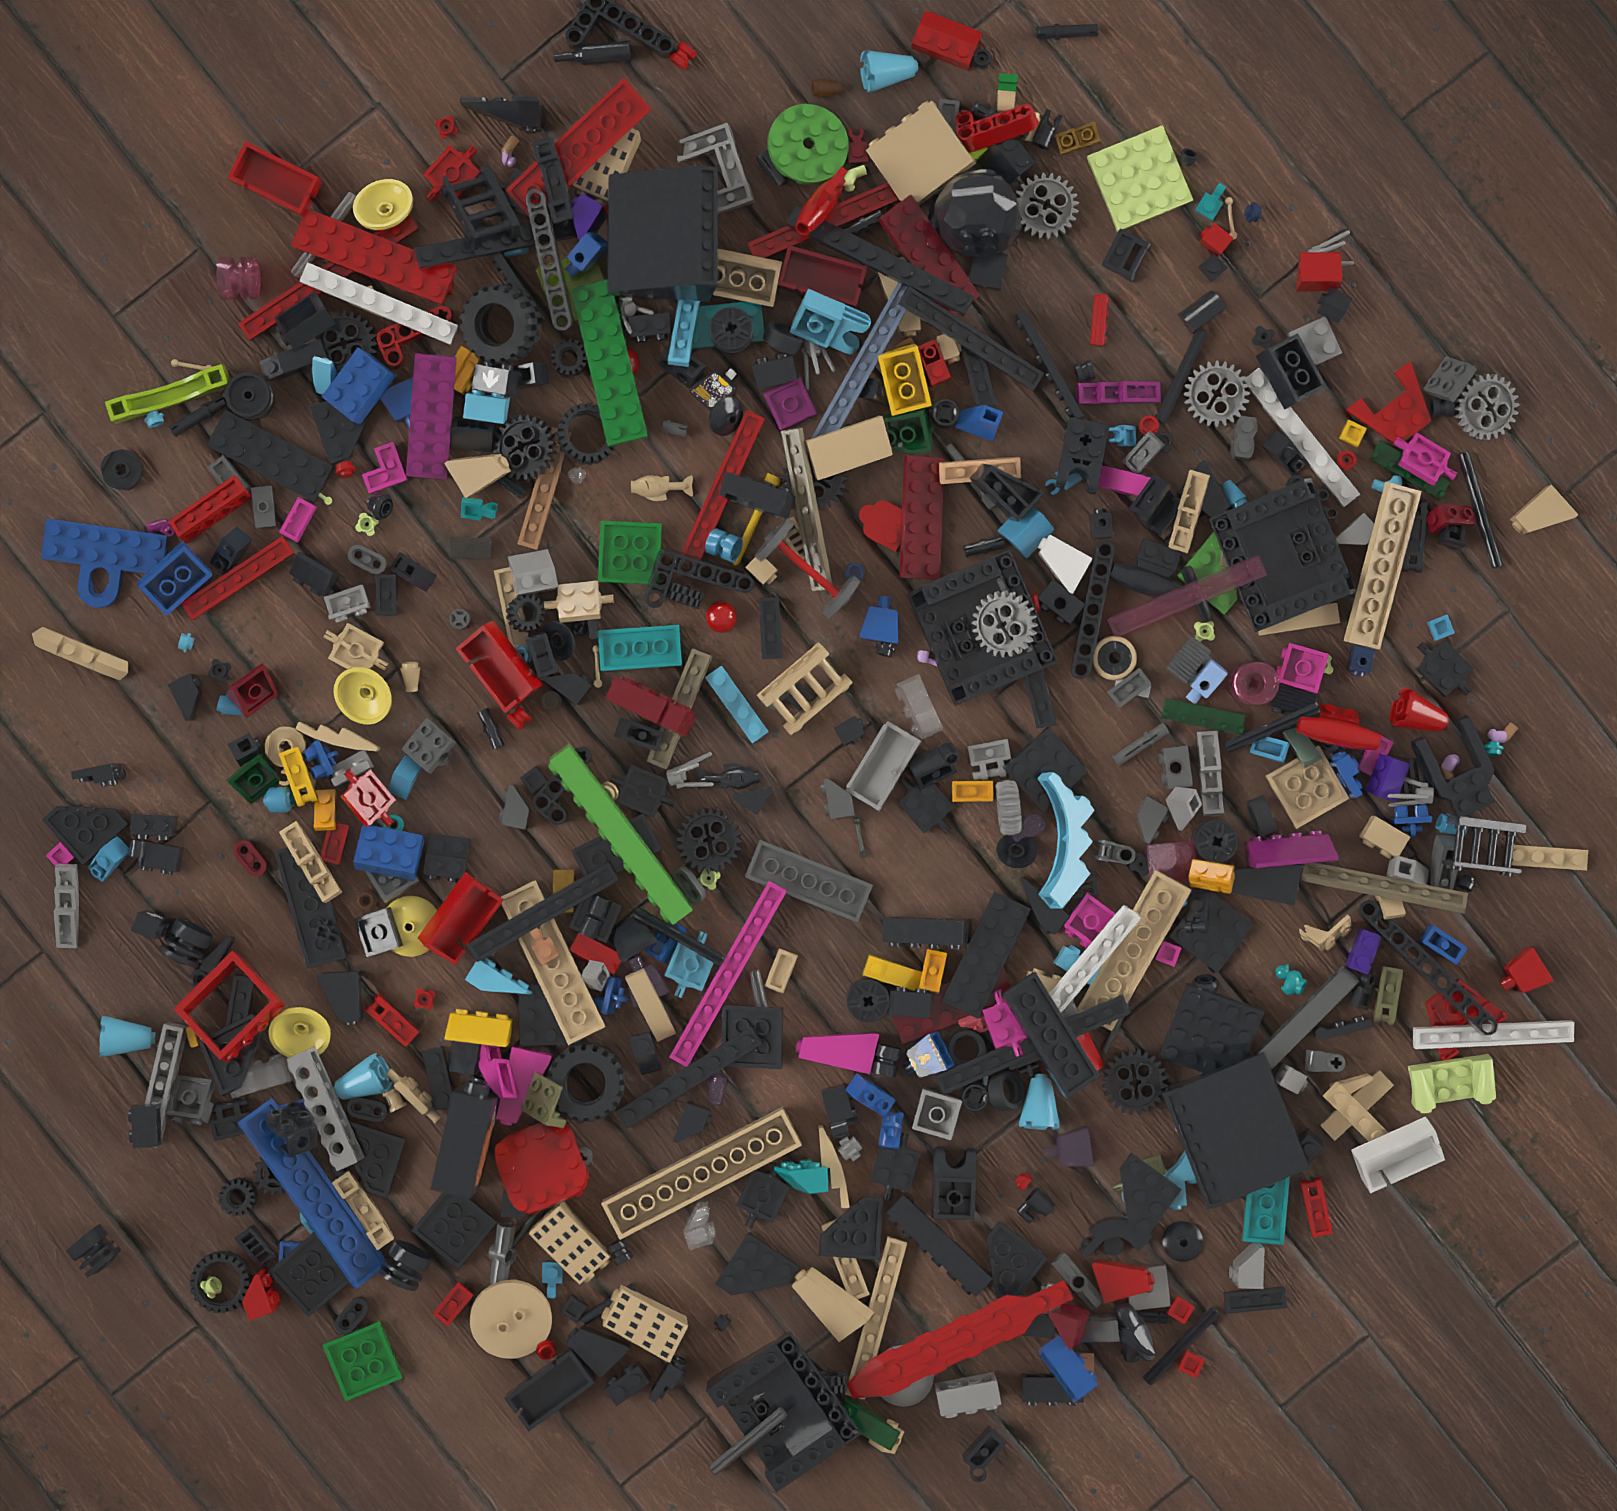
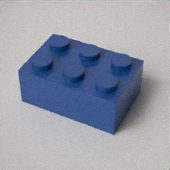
[321,348,397,424]
[137,541,212,616]
[353,825,424,881]
[1037,1335,1098,1403]

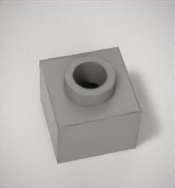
[581,960,610,991]

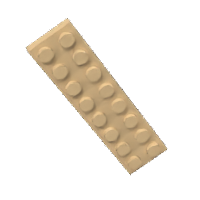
[1344,482,1422,650]
[1077,870,1191,1031]
[501,880,606,1045]

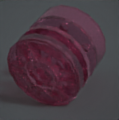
[217,257,261,300]
[1229,662,1279,705]

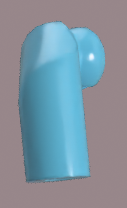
[1371,475,1402,493]

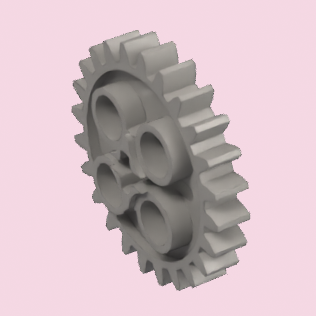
[1016,173,1079,240]
[1184,361,1250,427]
[1455,373,1519,440]
[972,590,1038,657]

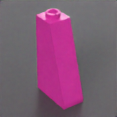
[795,1032,879,1074]
[496,1045,553,1125]

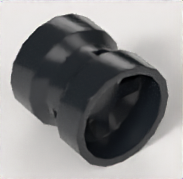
[1430,397,1455,418]
[607,1238,634,1266]

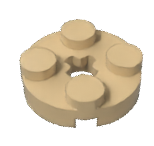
[265,727,307,767]

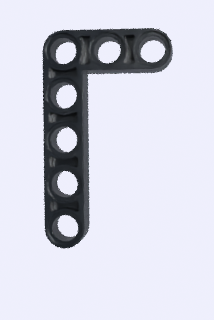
[565,0,675,58]
[644,548,754,608]

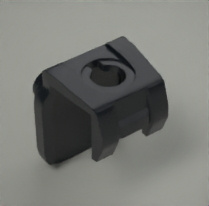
[266,1102,318,1158]

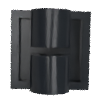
[569,894,622,943]

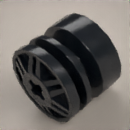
[710,307,753,355]
[1191,820,1238,863]
[159,917,214,968]
[846,978,889,1023]
[65,1224,122,1278]
[379,1239,433,1291]

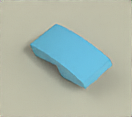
[312,356,337,394]

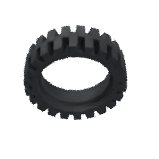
[556,403,615,465]
[190,1251,253,1314]

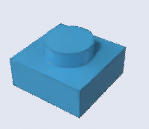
[1427,615,1455,641]

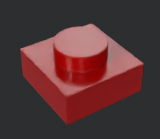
[1166,1295,1195,1324]
[1177,1350,1205,1378]

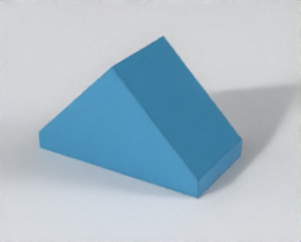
[1249,737,1290,763]
[388,755,422,800]

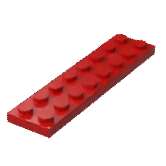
[505,78,652,219]
[291,208,458,306]

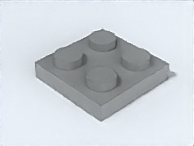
[1288,317,1342,366]

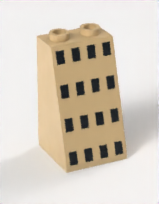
[573,128,641,207]
[529,1201,611,1285]
[601,1285,688,1363]

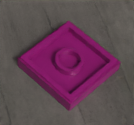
[763,377,817,431]

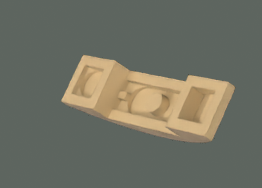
[332,1171,394,1250]

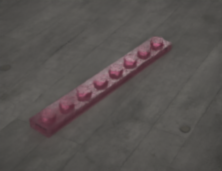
[1108,555,1267,637]

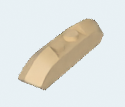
[32,627,128,680]

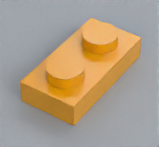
[952,781,993,802]
[314,789,337,831]
[919,949,947,994]

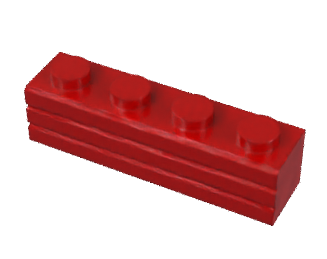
[1090,294,1110,347]

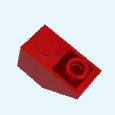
[918,340,951,388]

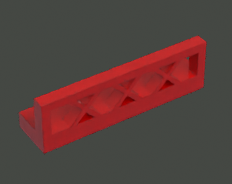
[168,475,252,544]

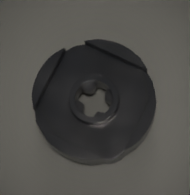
[101,449,143,490]

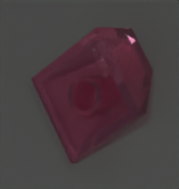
[1146,840,1195,882]

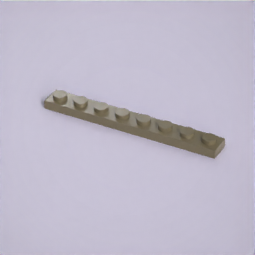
[781,428,832,591]
[1301,862,1468,913]

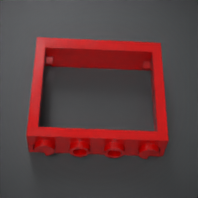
[173,951,286,1063]

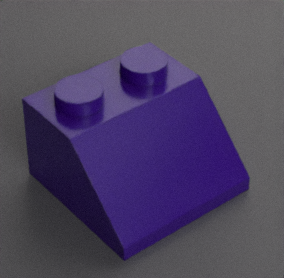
[572,193,605,241]

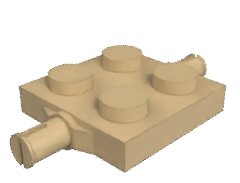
[544,581,614,623]
[323,623,388,671]
[386,1069,441,1123]

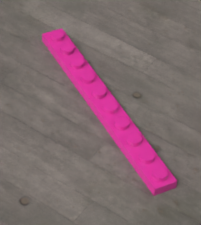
[669,881,787,1067]

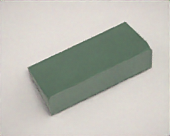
[1283,728,1322,768]

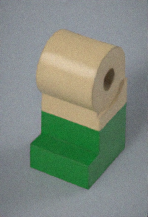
[996,73,1018,113]

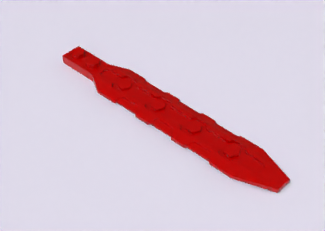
[847,1280,1073,1398]

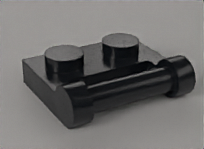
[1101,228,1152,282]

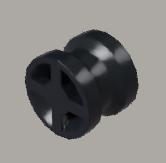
[1074,359,1095,383]

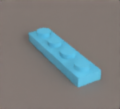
[668,300,700,367]
[705,666,769,743]

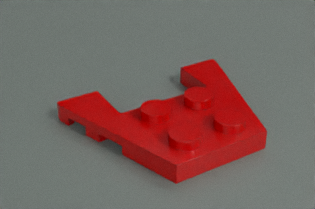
[1346,361,1431,443]
[1425,978,1509,1061]

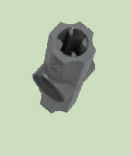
[489,1222,516,1284]
[1051,1252,1103,1310]

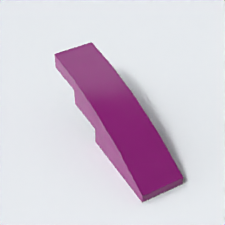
[1076,381,1161,404]

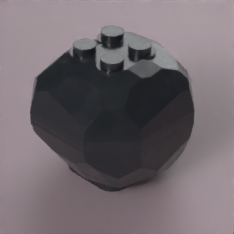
[935,169,1022,257]

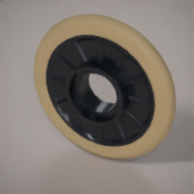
[1092,636,1137,680]

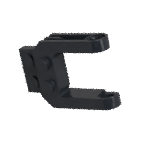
[1411,715,1495,817]

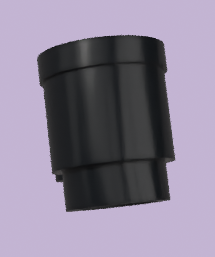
[1017,1187,1055,1224]

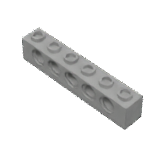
[145,1022,189,1148]
[286,1046,365,1171]

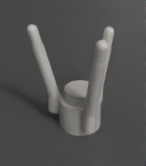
[1308,231,1354,266]
[617,297,654,334]
[802,340,836,390]
[667,752,713,789]
[1388,777,1434,807]

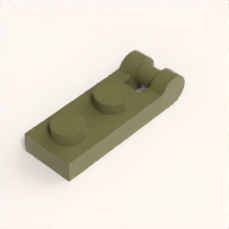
[1372,966,1404,1025]

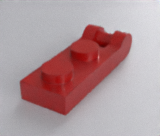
[364,994,420,1047]
[1300,1177,1333,1238]

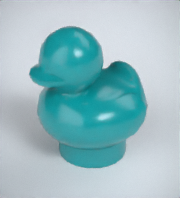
[1275,964,1307,995]

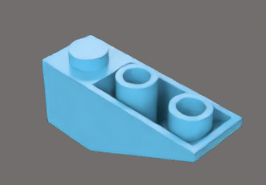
[465,958,533,995]

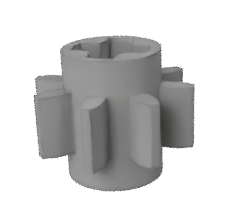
[837,1136,863,1161]

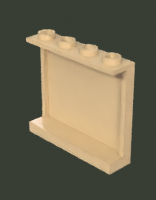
[866,101,976,205]

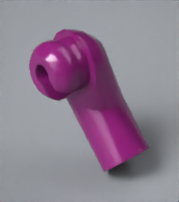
[146,519,176,537]

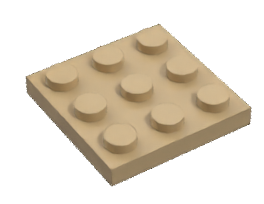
[1265,746,1349,829]

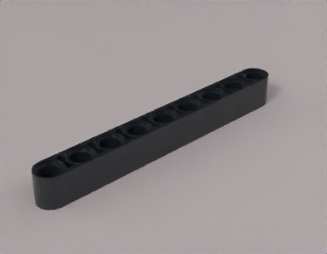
[1358,900,1498,1036]

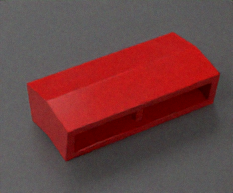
[569,933,621,977]

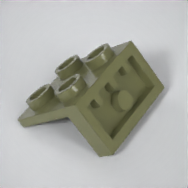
[521,1073,566,1128]

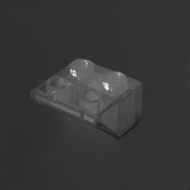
[683,1198,717,1251]

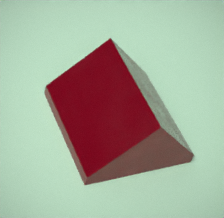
[227,664,279,718]
[1048,1303,1089,1350]

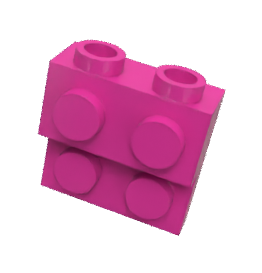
[1275,643,1329,694]
[1062,893,1116,949]

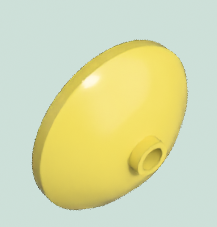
[353,179,413,230]
[334,667,392,724]
[387,896,437,957]
[269,1007,331,1058]

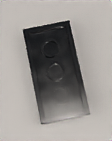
[571,813,662,876]

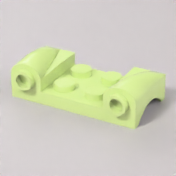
[1408,1054,1496,1113]

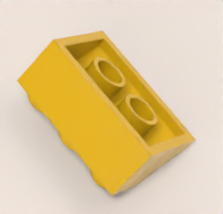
[878,344,932,416]
[445,1009,513,1047]

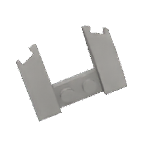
[677,123,755,214]

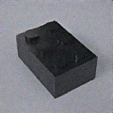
[1256,333,1327,410]

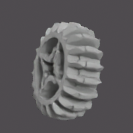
[996,780,1022,835]

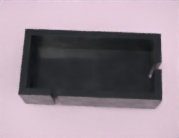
[504,1347,596,1432]

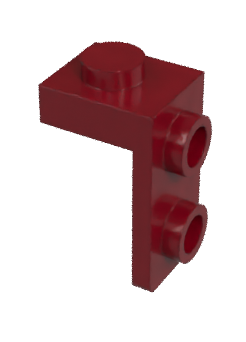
[1426,504,1476,534]

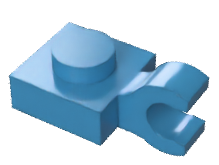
[542,1261,563,1298]

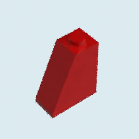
[1092,1259,1155,1303]

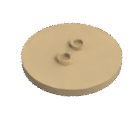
[470,1280,552,1359]

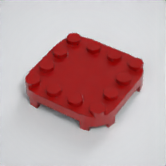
[495,1122,590,1215]

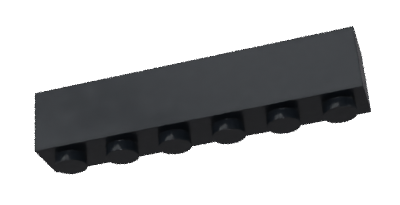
[886,1192,992,1297]

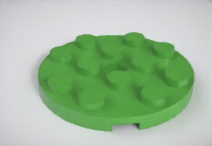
[767,104,849,185]

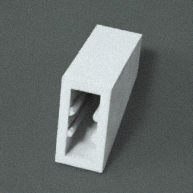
[1037,535,1092,594]

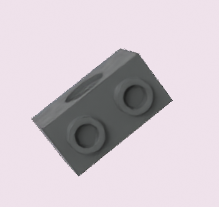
[1158,746,1193,789]

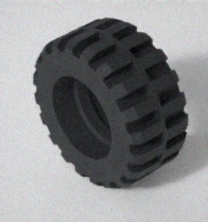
[459,285,542,364]
[547,1042,626,1123]

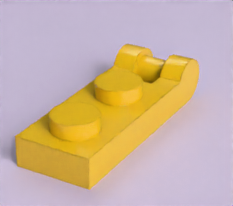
[279,746,318,807]

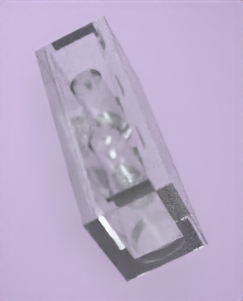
[894,674,944,739]
[230,1054,294,1099]

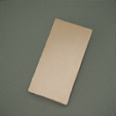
[765,948,798,993]

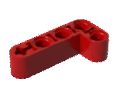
[955,104,1039,152]
[377,306,454,369]

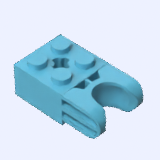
[789,289,871,354]

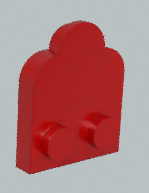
[859,500,902,552]

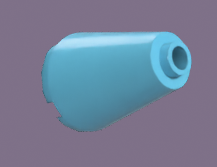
[860,50,918,92]
[99,1016,156,1057]
[333,1053,393,1100]
[1019,1074,1060,1130]

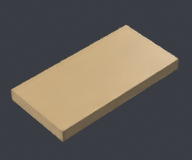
[805,415,893,480]

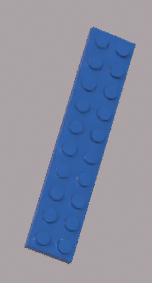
[237,1098,385,1289]

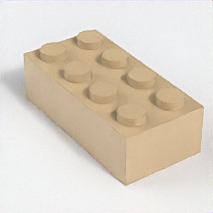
[713,249,782,307]

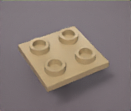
[1299,914,1352,952]

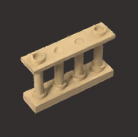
[757,642,853,735]

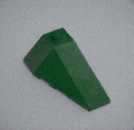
[845,407,932,454]

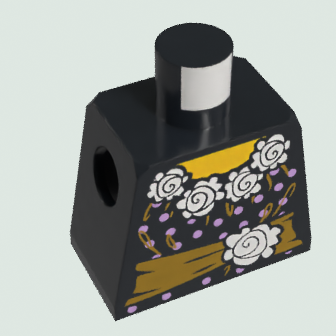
[689,368,738,412]

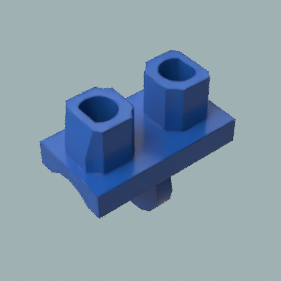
[302,740,339,780]
[1391,805,1432,838]
[594,977,629,1014]
[878,1111,904,1149]

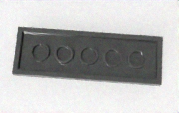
[745,840,873,923]

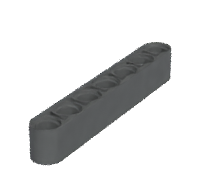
[526,190,573,330]
[1252,965,1359,1069]

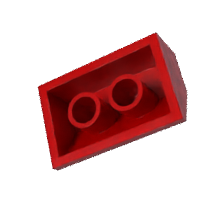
[911,11,982,71]

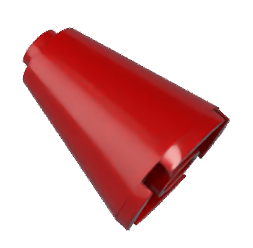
[1389,688,1449,732]

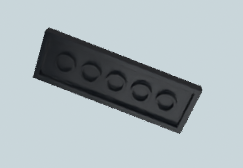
[206,410,334,503]
[274,840,347,969]
[942,891,1031,1019]
[1001,972,1100,1099]

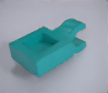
[1195,183,1226,221]
[461,497,498,521]

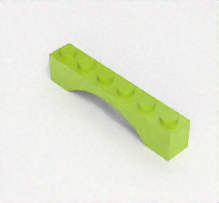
[105,364,230,424]

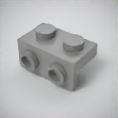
[324,584,371,623]

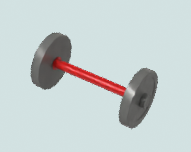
[755,518,860,619]

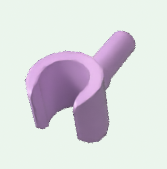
[917,650,937,666]

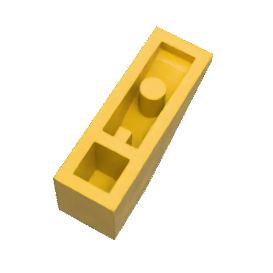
[863,954,922,991]

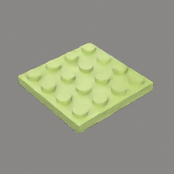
[1087,125,1193,232]

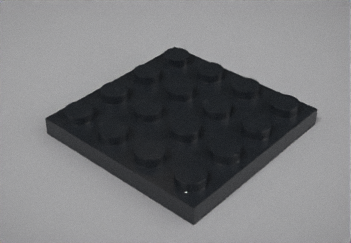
[1158,983,1264,1073]

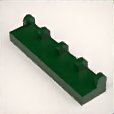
[1369,441,1450,500]
[1161,698,1245,735]

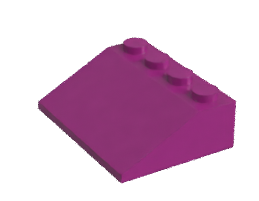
[1244,830,1338,868]

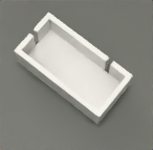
[1351,1117,1445,1193]

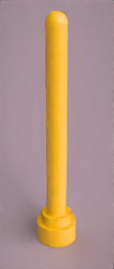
[733,473,782,565]

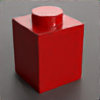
[1199,223,1233,257]

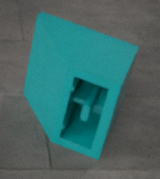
[774,1160,828,1194]

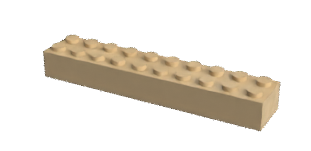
[601,1107,802,1240]

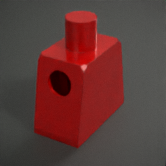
[1499,946,1553,993]

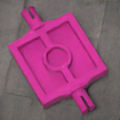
[1393,432,1457,486]
[982,990,1028,1058]

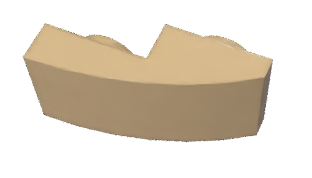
[1375,896,1406,920]

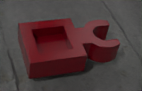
[848,127,869,165]

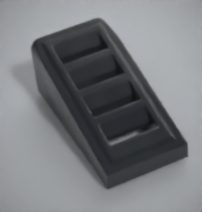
[198,936,235,973]
[235,1224,278,1269]

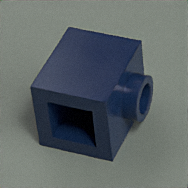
[1347,646,1375,677]

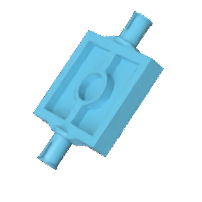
[664,931,713,998]

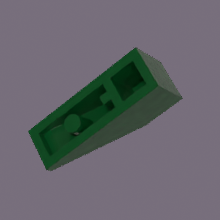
[842,1399,901,1451]

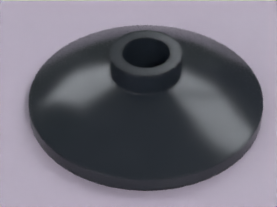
[709,396,743,436]
[541,621,575,661]
[996,833,1037,868]
[1162,1221,1203,1262]

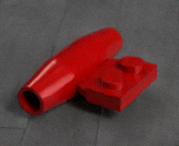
[795,166,848,236]
[1297,703,1381,750]

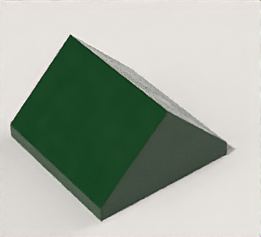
[226,754,283,804]

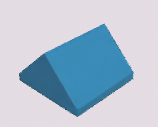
[998,507,1054,559]

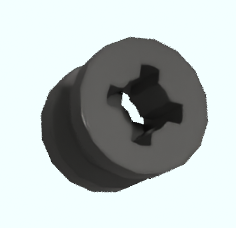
[449,609,471,630]

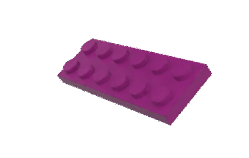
[406,353,456,479]

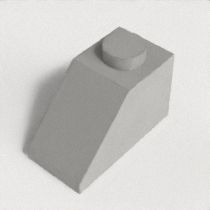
[1336,513,1374,546]
[1275,1063,1308,1094]

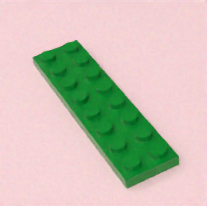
[571,280,648,447]

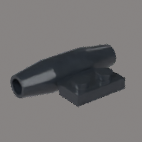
[1109,539,1190,605]

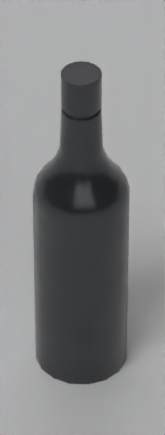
[554,40,631,65]

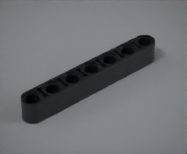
[1071,541,1114,679]

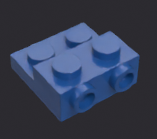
[1329,751,1362,798]

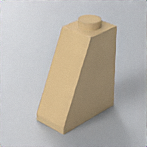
[445,454,511,498]
[1510,485,1578,534]

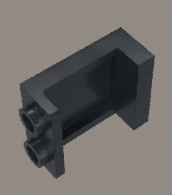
[1129,475,1181,535]

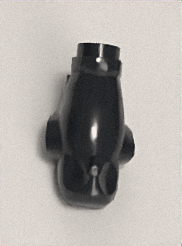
[1115,1302,1156,1363]

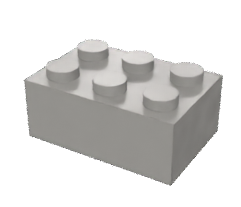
[934,1372,1002,1418]

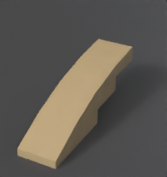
[1168,470,1210,553]
[1258,603,1340,636]
[295,722,381,751]
[279,821,342,903]
[625,968,676,1042]
[819,1125,849,1208]

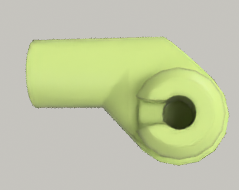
[843,165,867,192]

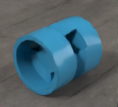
[705,528,743,563]

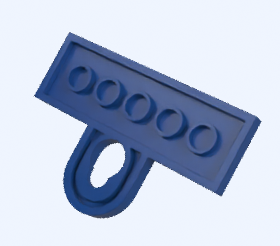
[41,518,169,608]

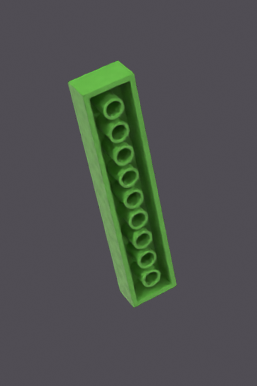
[549,743,693,925]

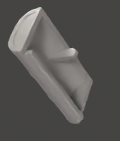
[845,721,922,811]

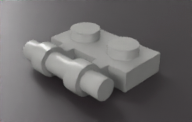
[967,739,1011,781]

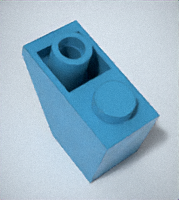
[88,836,130,882]

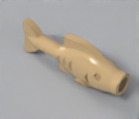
[631,475,693,501]

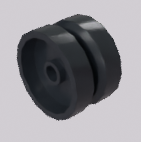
[225,372,275,420]

